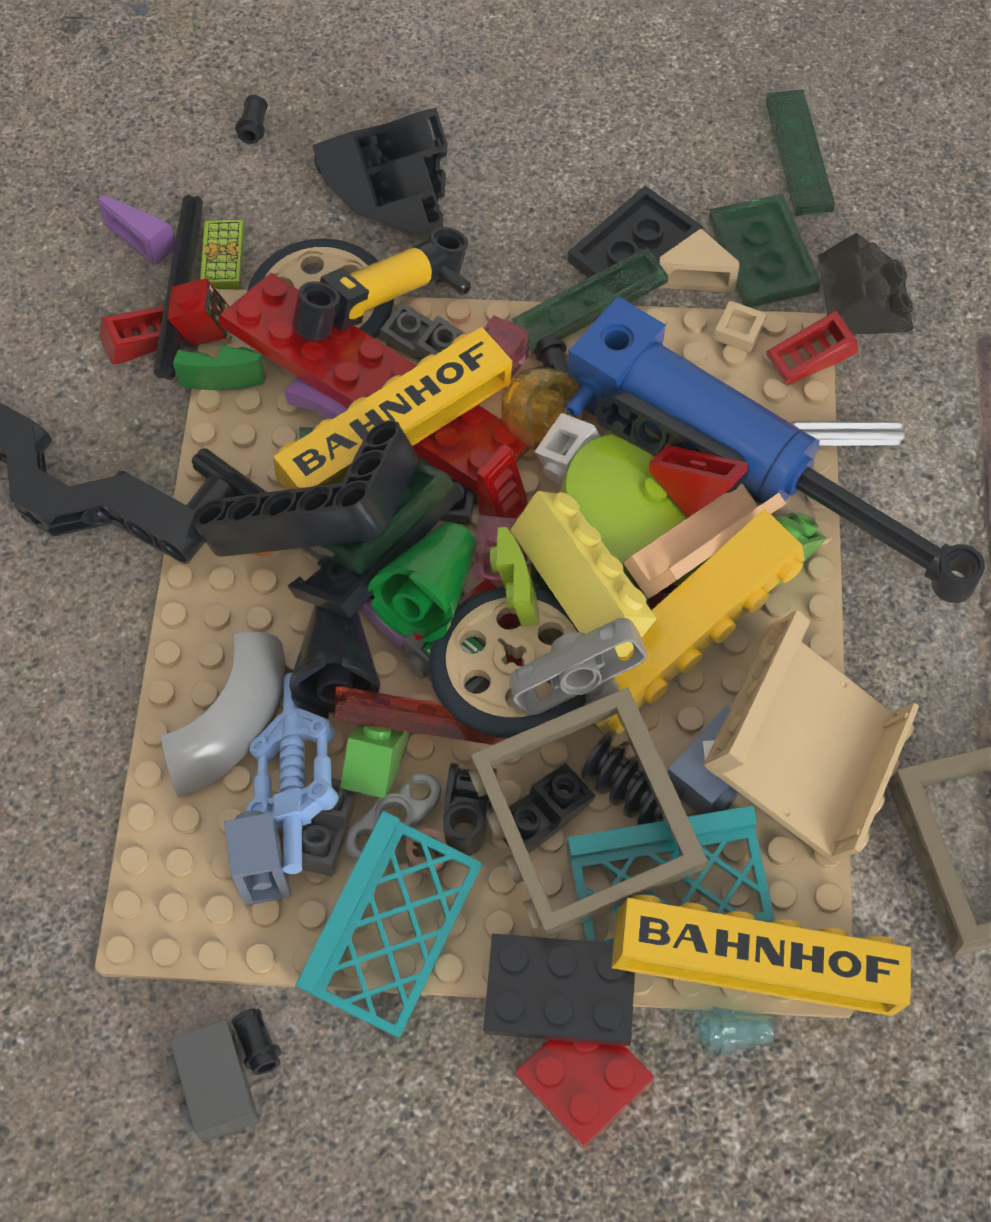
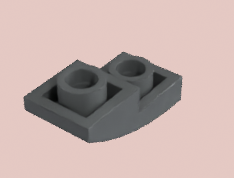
[378,302,465,360]
[302,777,358,876]

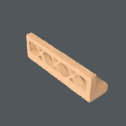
[623,484,786,599]

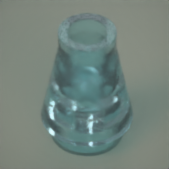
[699,1006,774,1056]

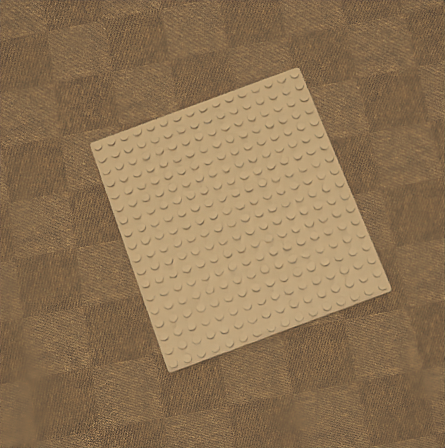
[95,289,855,1018]

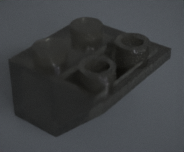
[818,232,914,335]

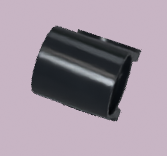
[443,762,497,856]

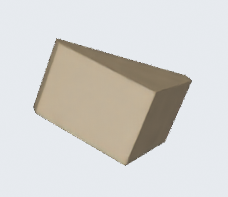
[657,229,739,293]

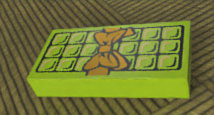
[200,220,245,290]

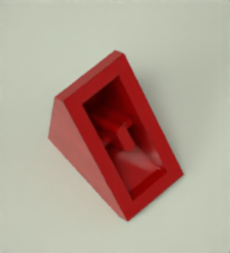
[649,445,748,518]

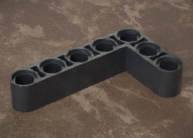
[191,420,419,557]

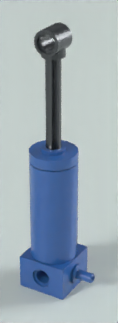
[565,296,985,603]

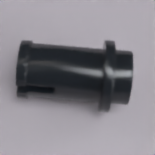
[235,95,268,144]
[535,336,568,391]
[232,1008,281,1075]

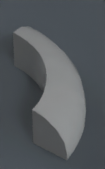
[160,631,286,797]

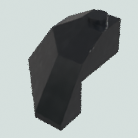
[312,108,448,234]

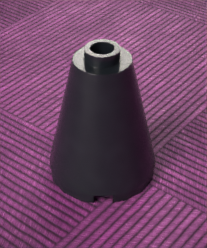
[289,605,380,719]

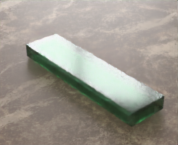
[766,89,835,216]
[511,247,668,355]

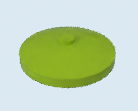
[561,433,720,583]

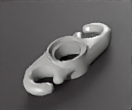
[345,772,442,861]

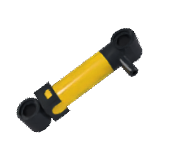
[292,227,471,340]

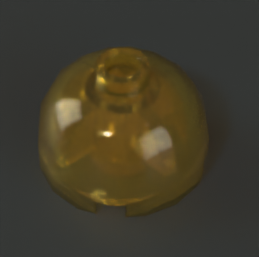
[501,366,579,450]

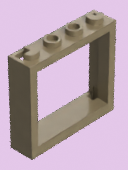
[469,687,708,937]
[889,746,991,957]

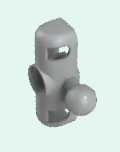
[510,618,647,715]

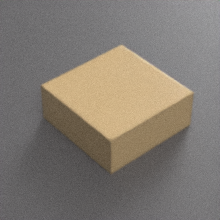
[713,300,767,353]

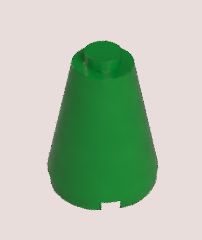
[368,522,477,642]

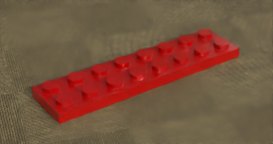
[219,273,532,494]

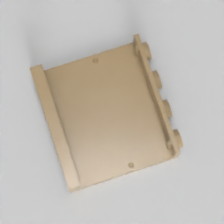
[703,610,919,862]

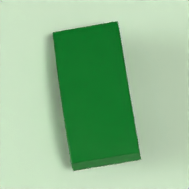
[173,345,266,390]

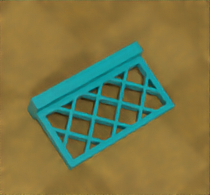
[566,805,775,943]
[295,810,483,1038]

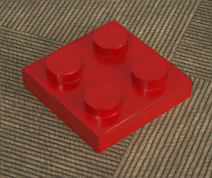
[515,1040,654,1148]

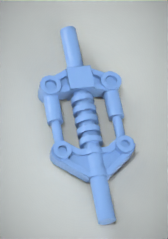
[246,673,339,874]

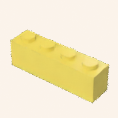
[510,491,657,657]

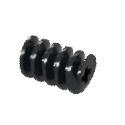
[581,730,685,825]

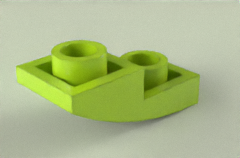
[490,527,539,626]

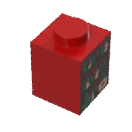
[168,278,229,347]

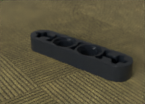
[595,388,749,493]

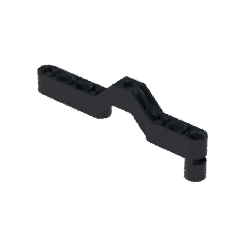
[0,403,239,564]

